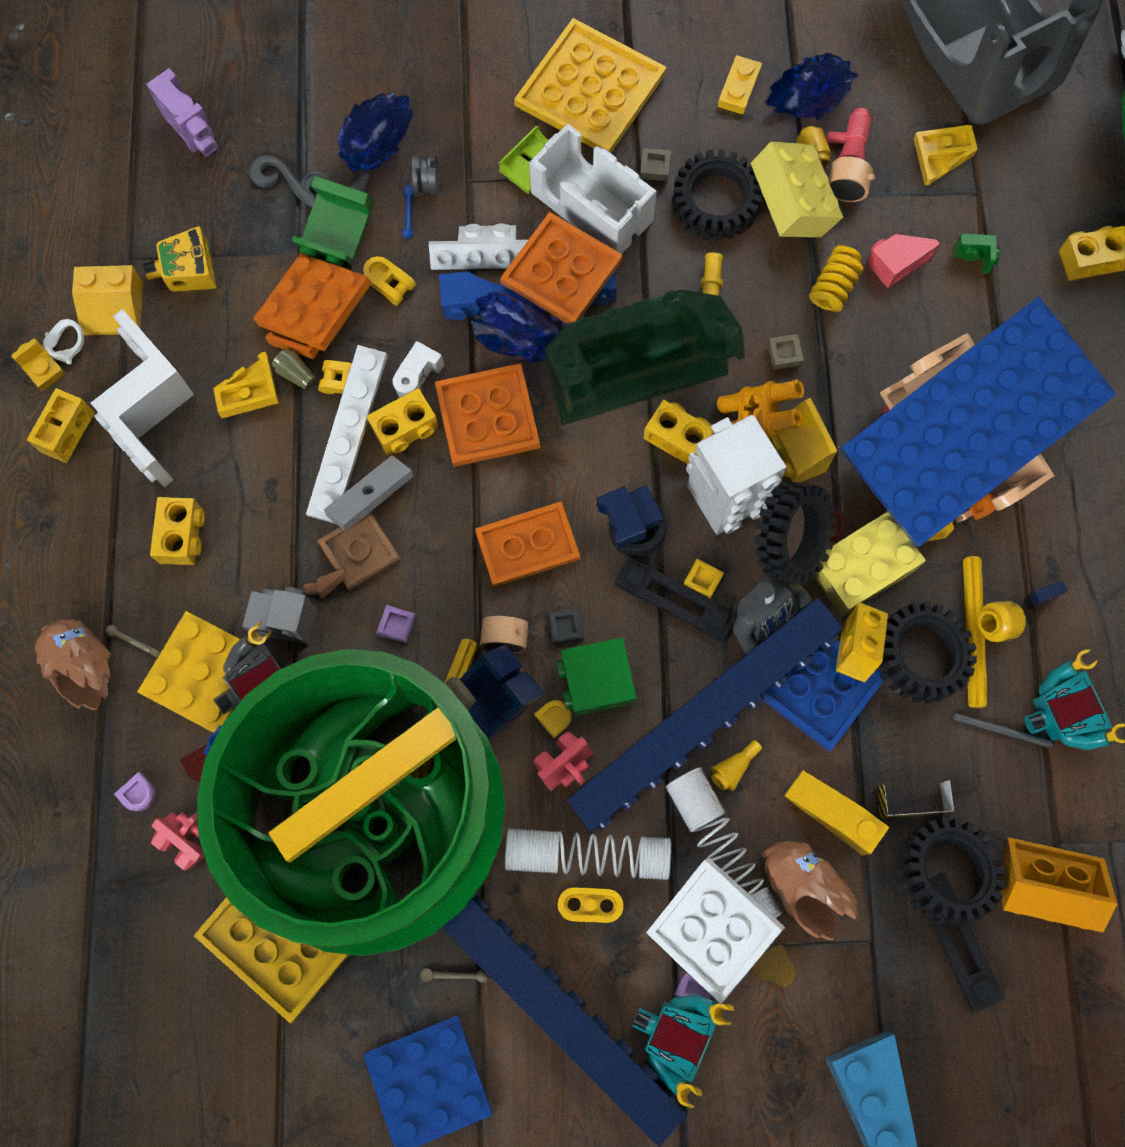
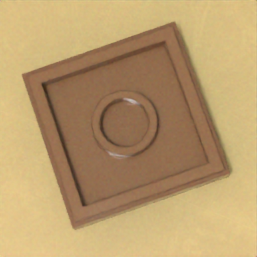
[317,512,401,592]

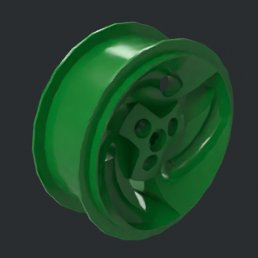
[197,649,506,956]

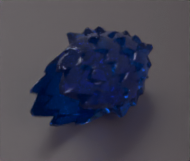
[765,53,858,121]
[338,92,413,173]
[470,292,565,364]

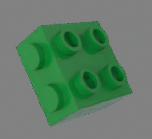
[556,637,637,717]

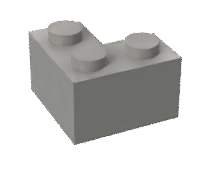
[242,587,318,645]

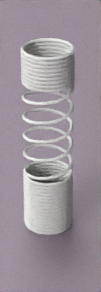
[665,767,782,918]
[505,828,671,880]

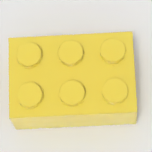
[751,141,843,237]
[814,512,926,618]

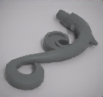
[249,155,370,208]

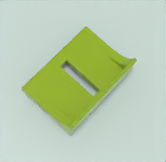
[499,126,549,194]

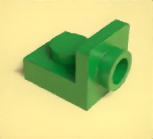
[953,233,1001,274]

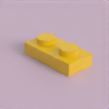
[718,55,762,115]

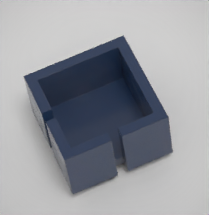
[460,644,544,739]

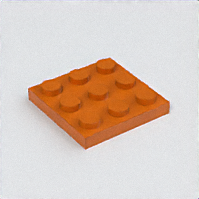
[500,212,623,327]
[253,253,372,351]
[435,363,541,467]

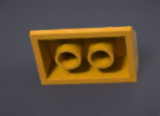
[1000,837,1117,933]

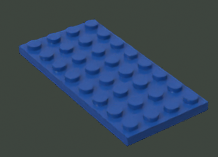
[839,296,1117,547]

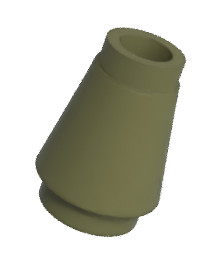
[272,348,317,390]

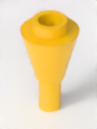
[711,740,762,791]

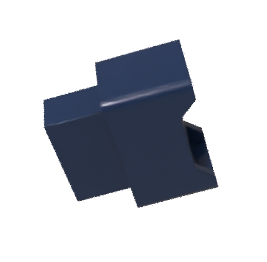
[596,485,663,550]

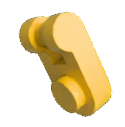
[363,256,416,306]
[318,360,352,394]

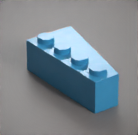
[825,1031,917,1147]

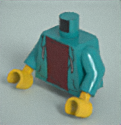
[1024,649,1125,750]
[632,994,734,1108]

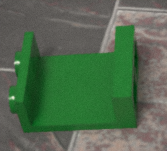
[292,176,375,267]

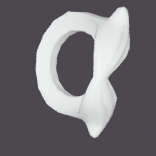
[42,319,84,365]

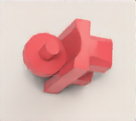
[533,732,594,792]
[151,812,205,871]

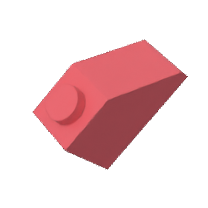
[866,234,940,289]

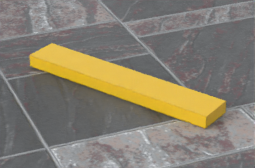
[269,708,457,863]

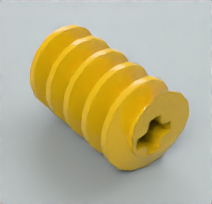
[809,245,864,312]

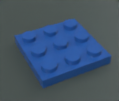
[762,640,884,752]
[363,1015,493,1147]

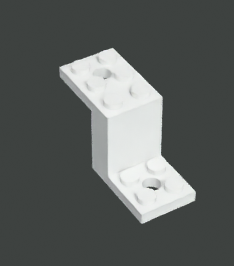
[91,309,194,487]

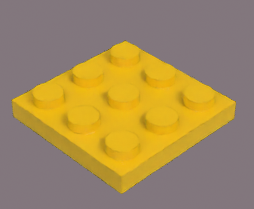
[137,611,240,733]

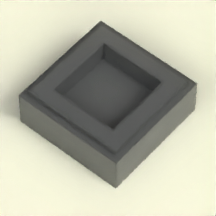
[548,608,583,645]

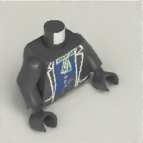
[733,576,812,654]

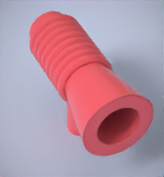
[827,108,872,160]

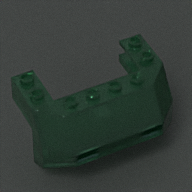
[545,289,745,426]

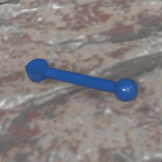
[402,185,415,239]

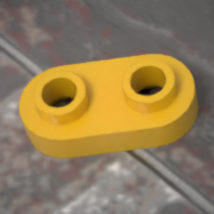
[558,888,623,923]

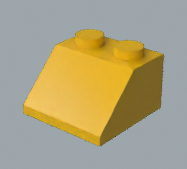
[72,265,143,335]
[768,398,837,483]

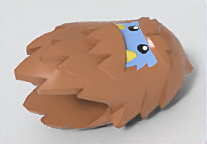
[35,619,112,710]
[761,841,858,940]

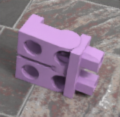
[146,68,218,157]

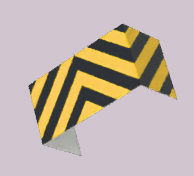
[876,780,954,818]

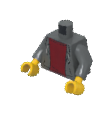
[213,622,281,714]

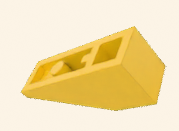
[784,770,890,856]

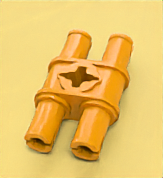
[717,379,804,437]

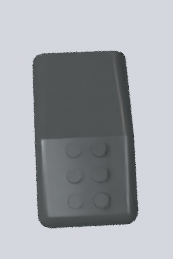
[900,0,1103,125]

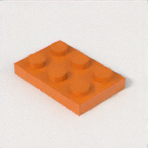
[475,501,581,588]

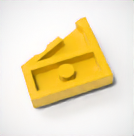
[913,125,978,186]
[213,351,279,419]

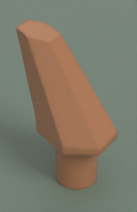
[304,566,347,599]

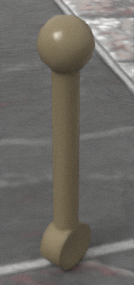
[105,625,161,658]
[420,968,489,983]

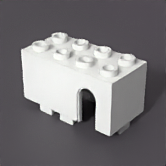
[529,124,657,254]
[686,415,786,535]

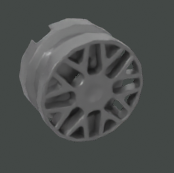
[412,154,439,196]

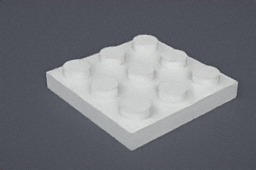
[646,857,785,1003]

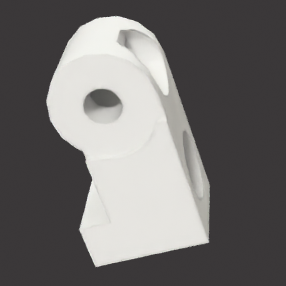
[393,341,445,398]

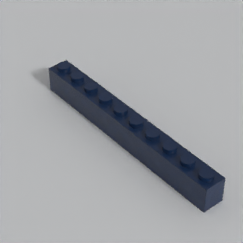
[566,598,843,831]
[442,895,687,1147]

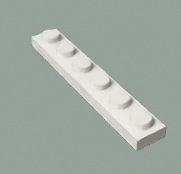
[306,345,388,524]

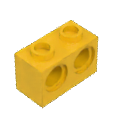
[1059,226,1125,281]
[27,388,95,463]
[366,388,439,456]
[643,399,714,464]
[150,497,205,565]
[835,602,888,682]

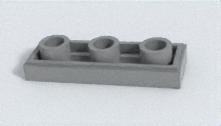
[324,455,414,532]

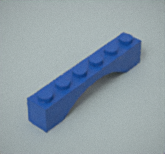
[439,271,617,320]

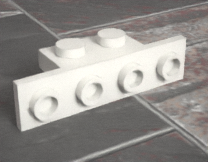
[429,223,528,270]

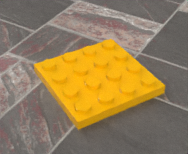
[514,18,667,153]
[194,883,353,1024]

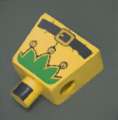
[143,226,217,292]

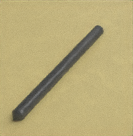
[950,713,1055,748]

